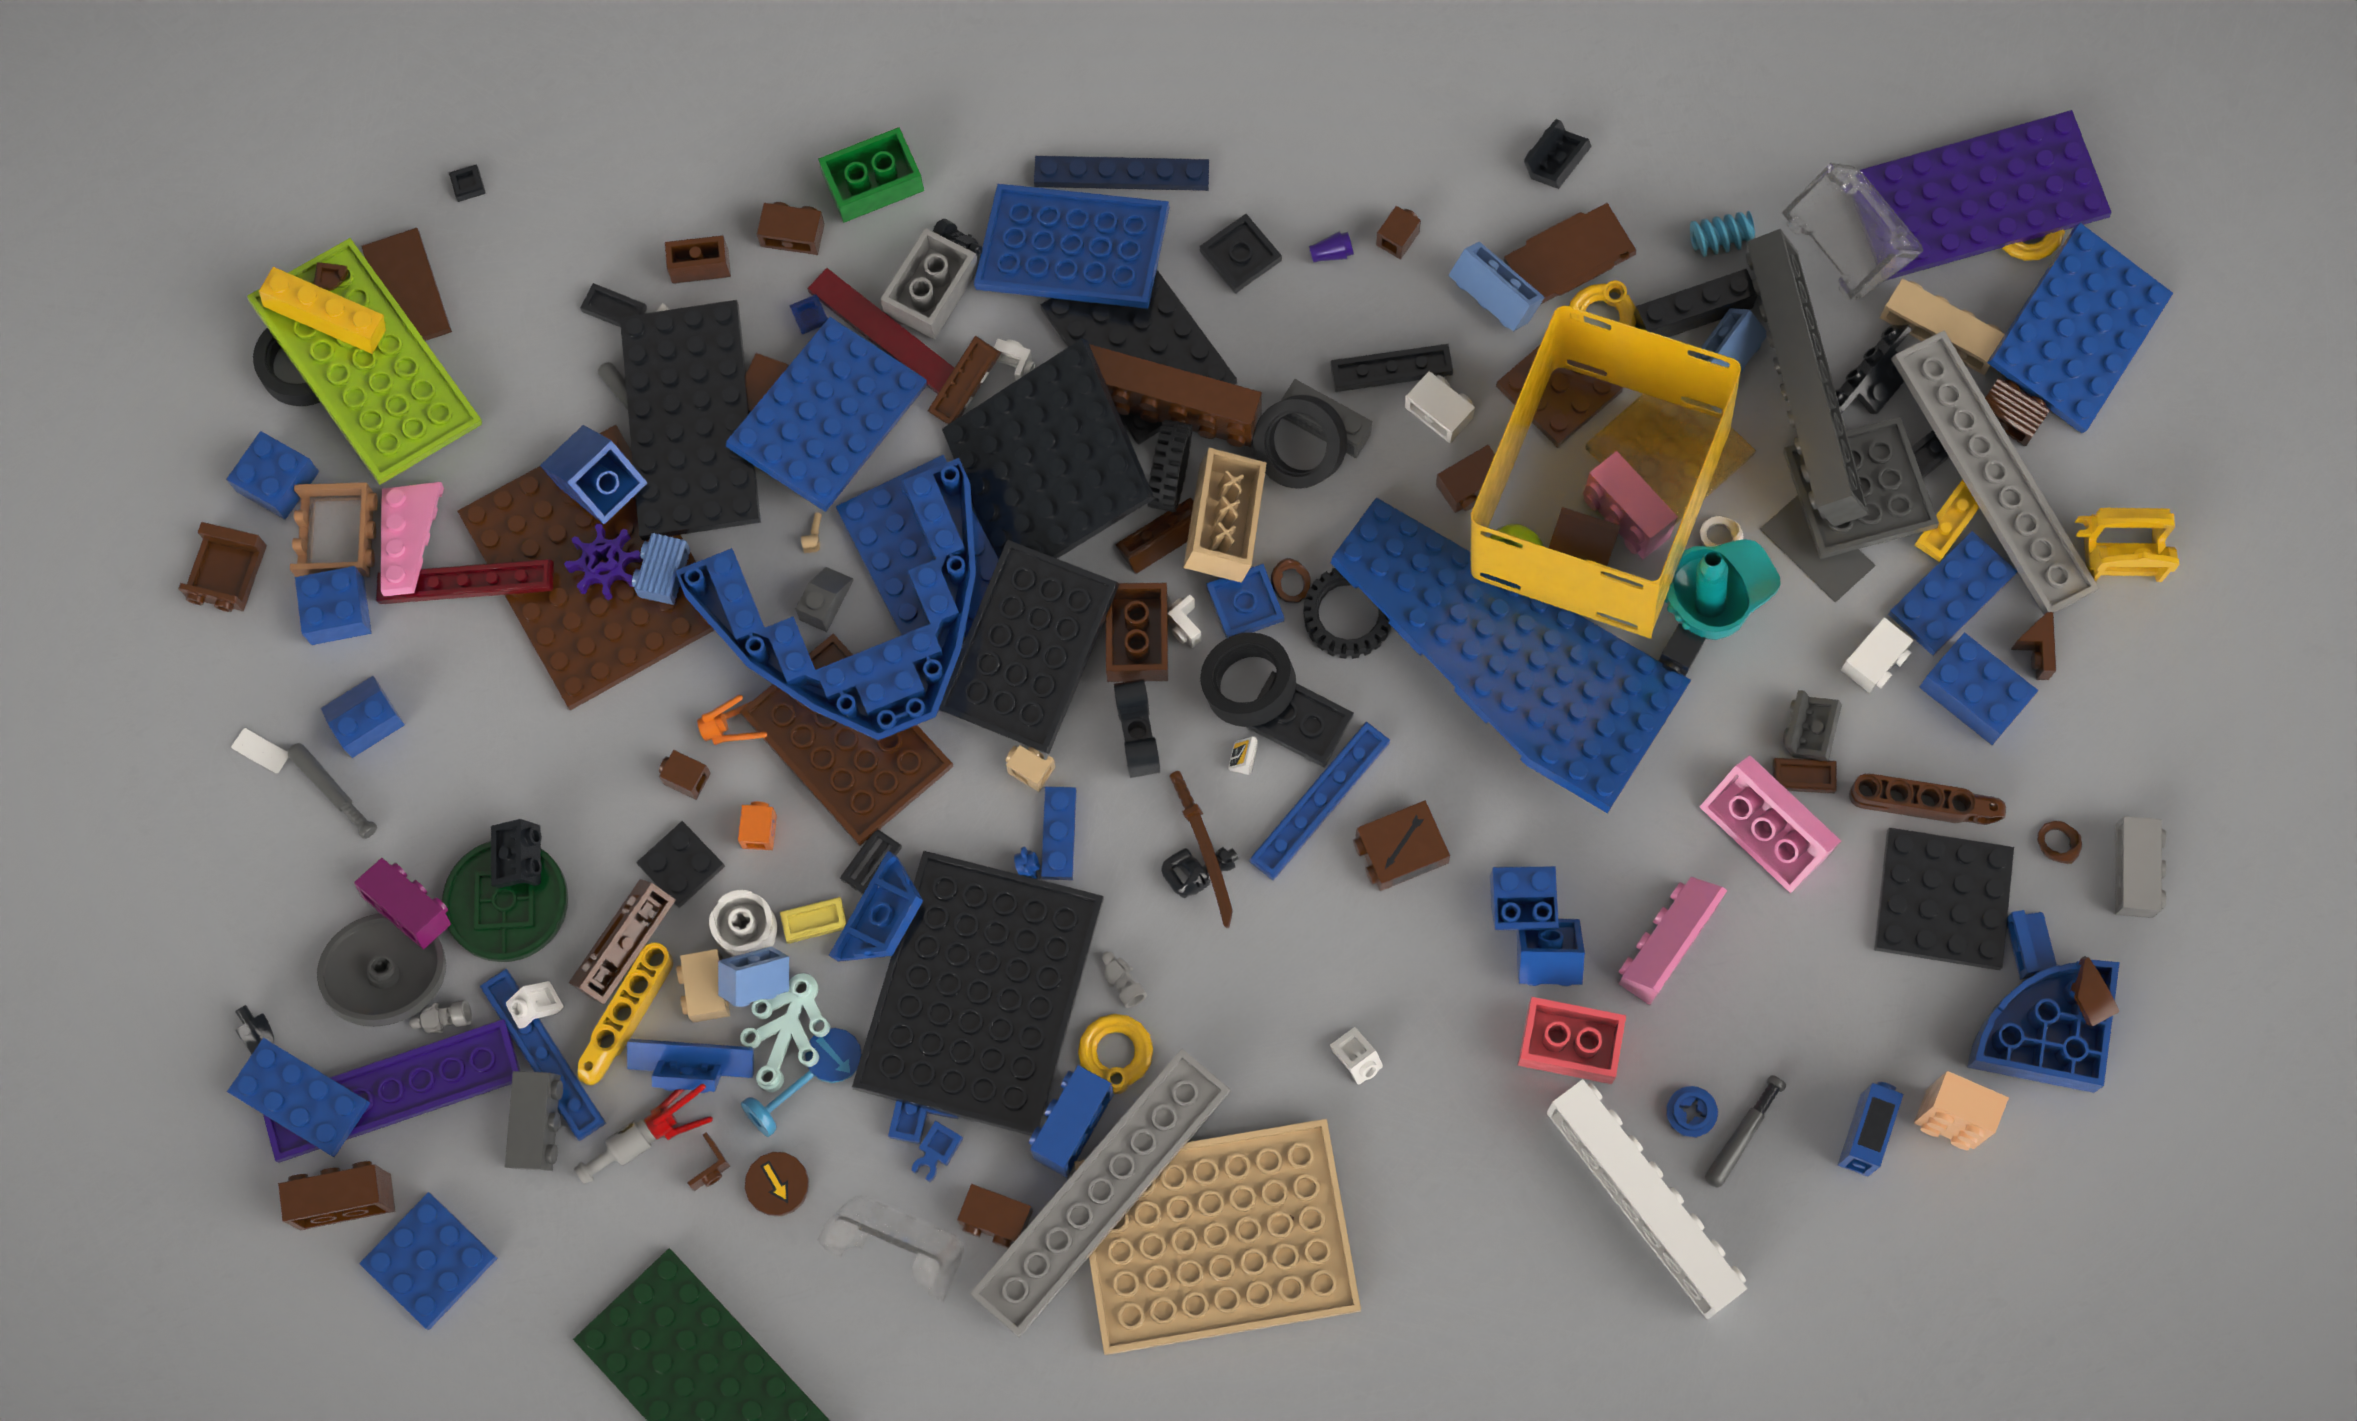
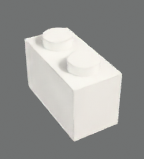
[1405,371,1475,443]
[1841,617,1914,694]

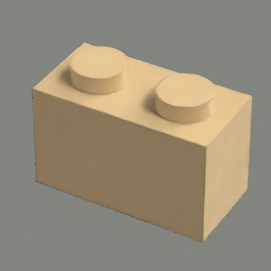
[676,949,730,1023]

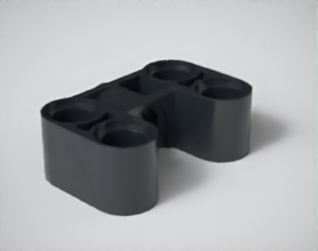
[1114,679,1160,778]

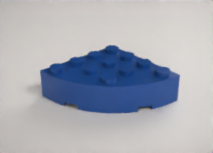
[1967,960,2120,1093]

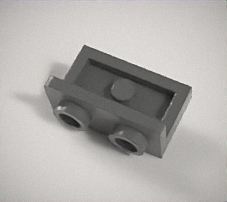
[1783,690,1842,761]

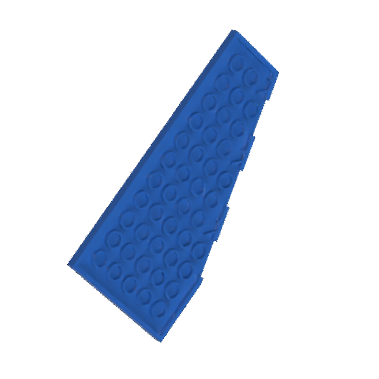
[1330,497,1691,814]

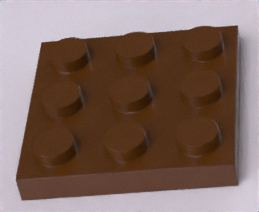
[1496,345,1623,448]

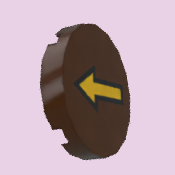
[745,1152,809,1217]

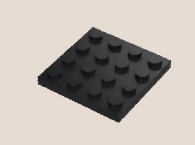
[1874,828,2014,970]

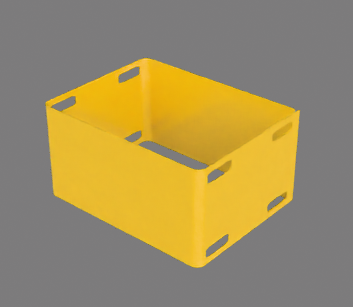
[1471,306,1741,639]

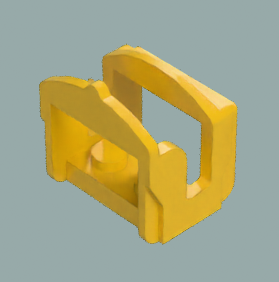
[2075,508,2179,582]

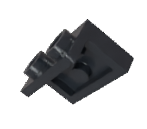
[1524,119,1592,189]

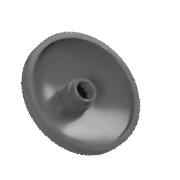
[317,913,446,1027]

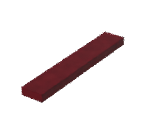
[807,268,954,394]
[376,559,554,604]

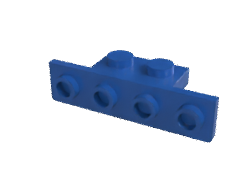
[627,1039,754,1093]

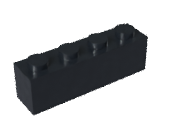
[1634,268,1758,338]

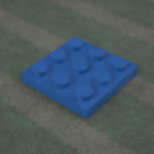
[359,1192,498,1330]

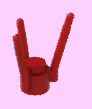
[644,1084,713,1140]

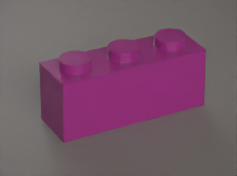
[354,858,451,950]

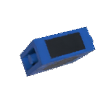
[1837,1082,1904,1177]

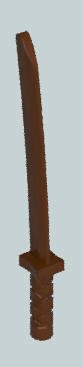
[1169,771,1233,928]

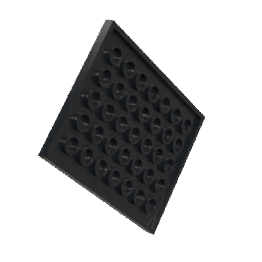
[852,851,1104,1136]

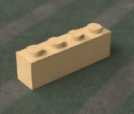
[1880,278,2005,376]

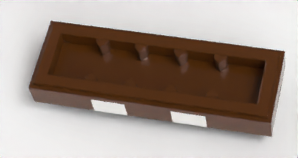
[928,336,1002,425]

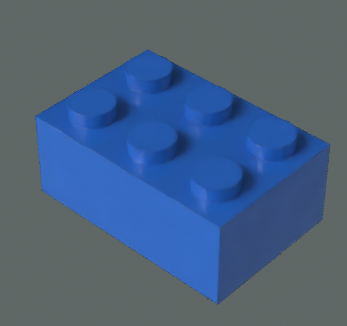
[1919,632,2039,745]
[1029,1065,1114,1178]

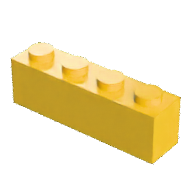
[259,267,386,354]

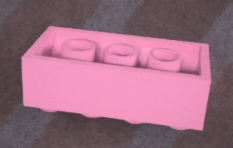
[1700,756,1841,893]
[1618,877,1727,1005]

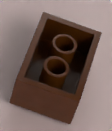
[1106,583,1168,682]
[278,1161,396,1231]

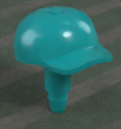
[1664,539,1781,640]

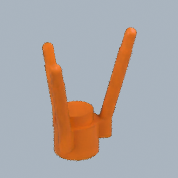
[697,695,767,745]

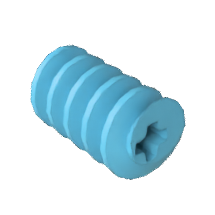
[1690,210,1755,257]

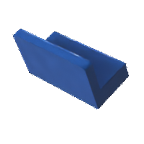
[2007,910,2057,980]

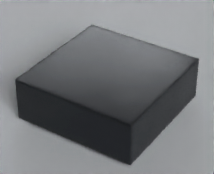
[449,164,486,202]

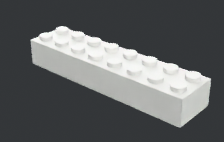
[1547,1079,1747,1320]

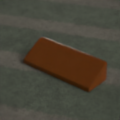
[1115,497,1194,573]

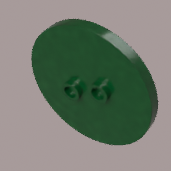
[442,841,568,962]

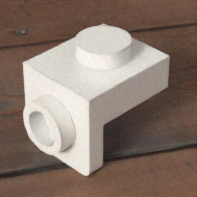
[994,339,1035,381]
[1168,595,1201,648]

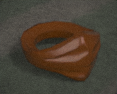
[1271,558,1311,603]
[2037,821,2082,864]

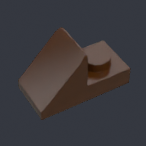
[2011,612,2056,680]

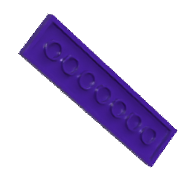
[263,1019,521,1163]

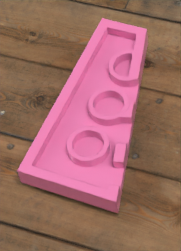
[381,482,444,596]

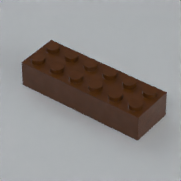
[1089,344,1262,447]

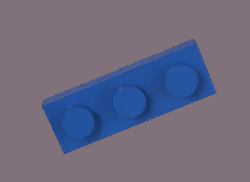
[1041,787,1077,880]

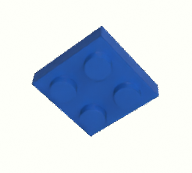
[1206,564,1284,639]

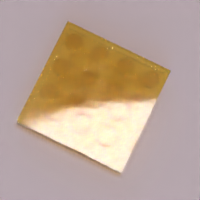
[1585,394,1756,525]

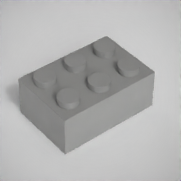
[880,228,978,340]

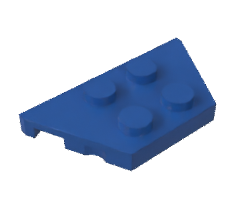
[828,851,923,962]

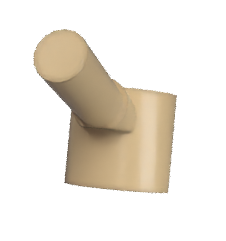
[801,512,822,553]

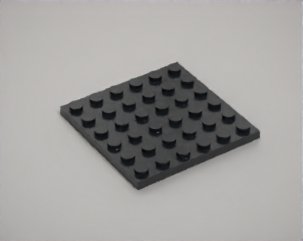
[942,339,1155,560]

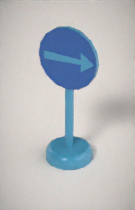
[741,1028,862,1137]

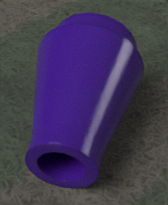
[1309,231,1354,263]

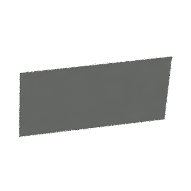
[1760,495,1876,602]

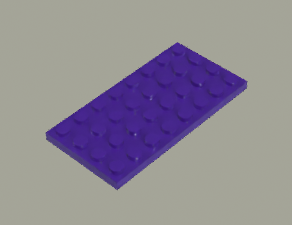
[1845,110,2112,282]

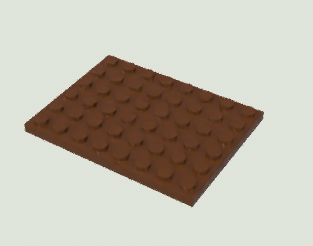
[457,425,714,711]

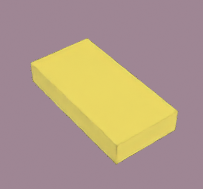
[780,897,847,944]

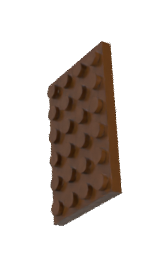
[740,633,954,846]

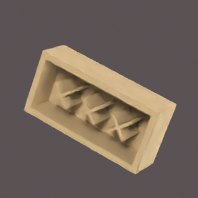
[1183,448,1267,583]

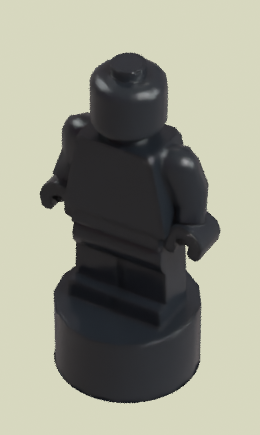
[933,219,982,256]

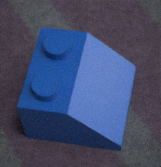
[321,676,405,758]
[1517,919,1585,986]

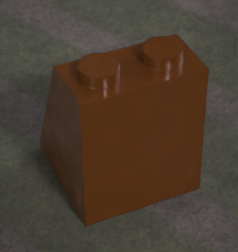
[1549,507,1621,575]

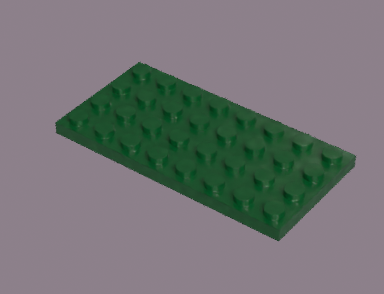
[573,1248,830,1421]

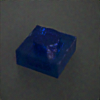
[789,294,828,335]

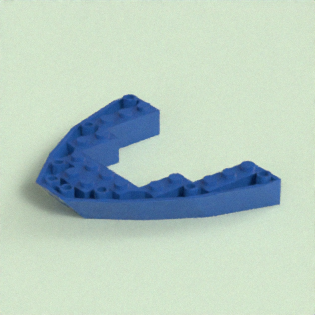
[675,458,976,740]

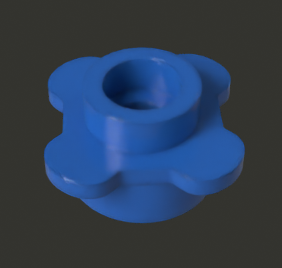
[1014,846,1040,879]

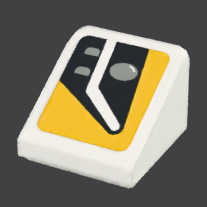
[1228,737,1258,775]

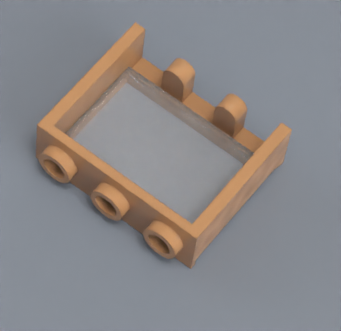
[290,482,378,578]

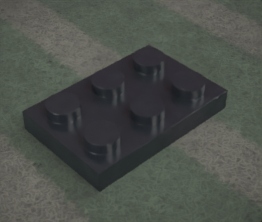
[1246,671,1354,768]

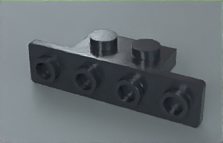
[1836,324,1912,414]

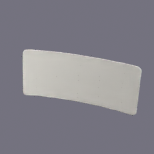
[232,728,289,774]

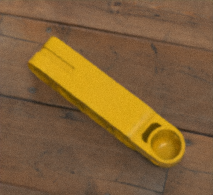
[578,943,673,1085]

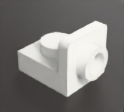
[506,981,564,1028]
[1330,1027,1383,1085]

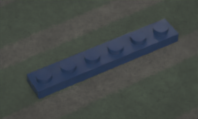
[1034,156,1209,191]

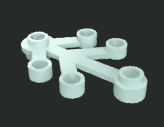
[740,973,830,1092]

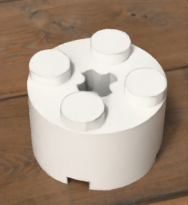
[709,890,777,957]

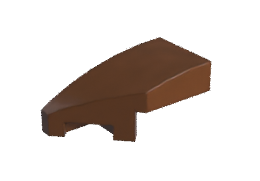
[2070,956,2120,1027]

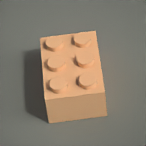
[1914,1071,2009,1150]

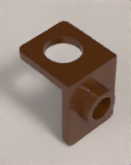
[687,1132,731,1191]

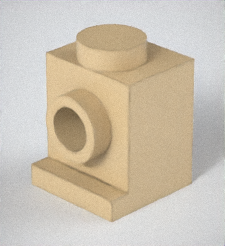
[1005,745,1056,792]

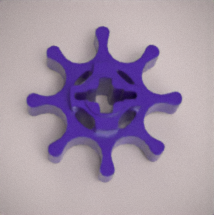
[564,524,643,600]

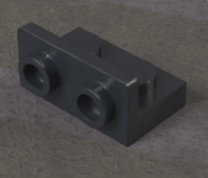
[491,819,542,888]

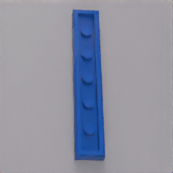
[1249,721,1390,881]
[480,969,607,1141]

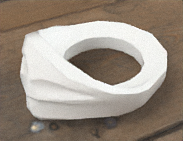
[1699,516,1743,547]

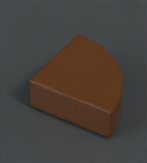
[314,262,348,291]

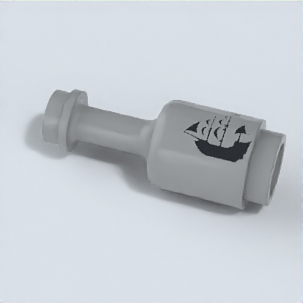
[574,1118,657,1184]

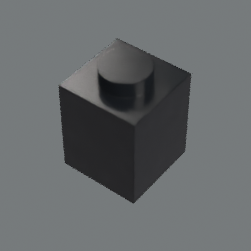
[1659,623,1706,676]

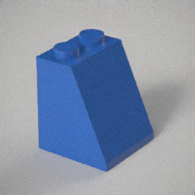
[540,425,647,524]

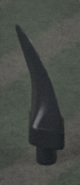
[235,1005,274,1055]

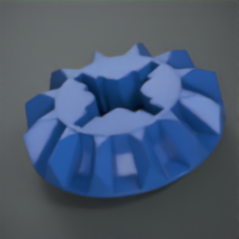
[1666,1086,1718,1138]

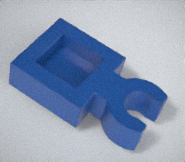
[912,1121,963,1182]

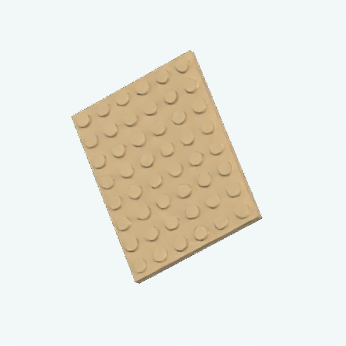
[1074,1119,1361,1355]

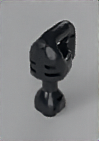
[1161,847,1239,898]

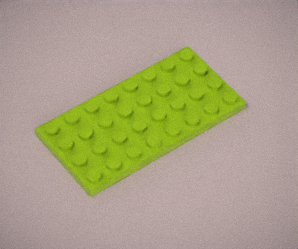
[247,238,482,485]

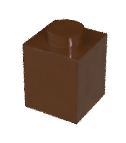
[1376,206,1421,260]
[659,750,711,800]

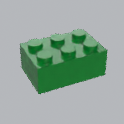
[818,127,924,223]

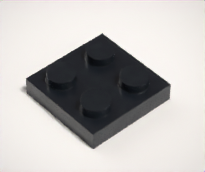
[1200,214,1282,294]
[636,821,725,908]

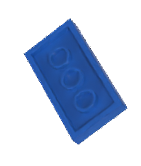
[1888,531,2018,656]
[227,1038,370,1158]

